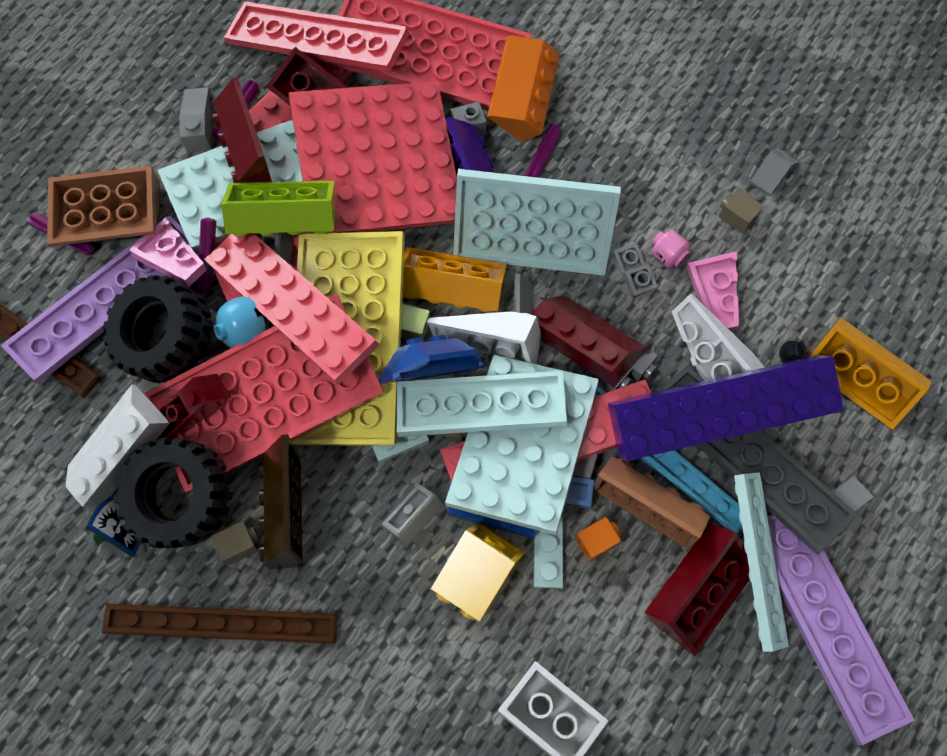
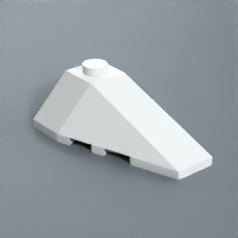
[672,294,764,381]
[427,311,541,365]

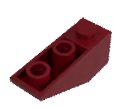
[156,374,231,441]

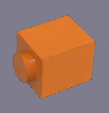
[574,517,621,563]

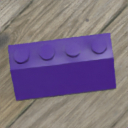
[446,117,493,173]

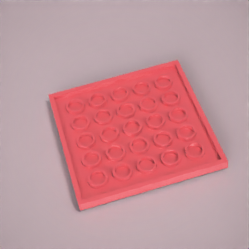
[289,81,457,234]

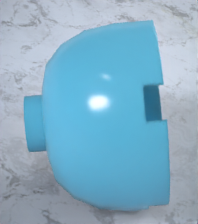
[214,296,266,348]

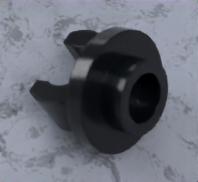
[779,340,808,363]

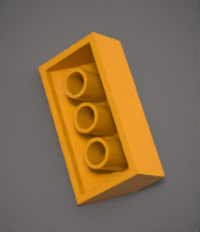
[402,247,507,313]
[809,317,931,430]

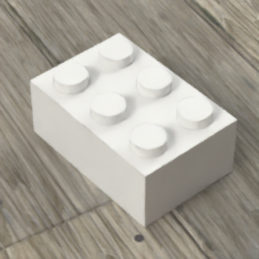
[497,661,608,756]

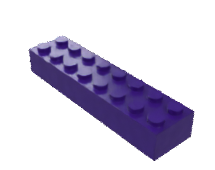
[608,355,844,461]

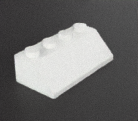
[65,385,170,507]

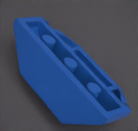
[378,335,485,384]

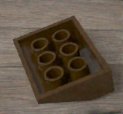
[259,434,303,569]

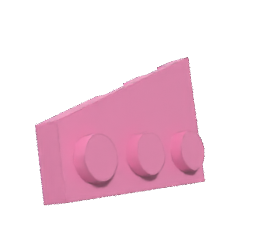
[129,217,206,287]
[686,251,739,331]

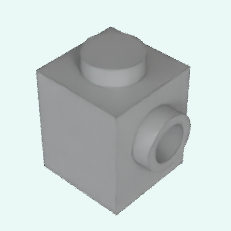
[451,101,489,135]

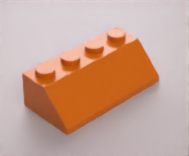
[487,35,560,142]

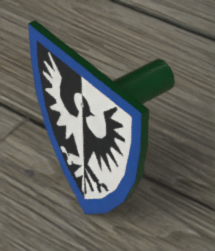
[86,493,140,557]

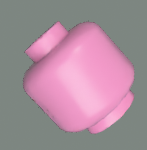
[652,230,691,268]

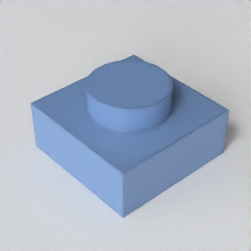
[565,477,594,509]

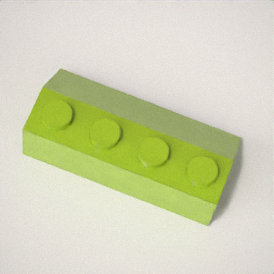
[221,180,335,236]

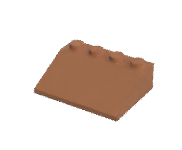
[47,166,160,247]

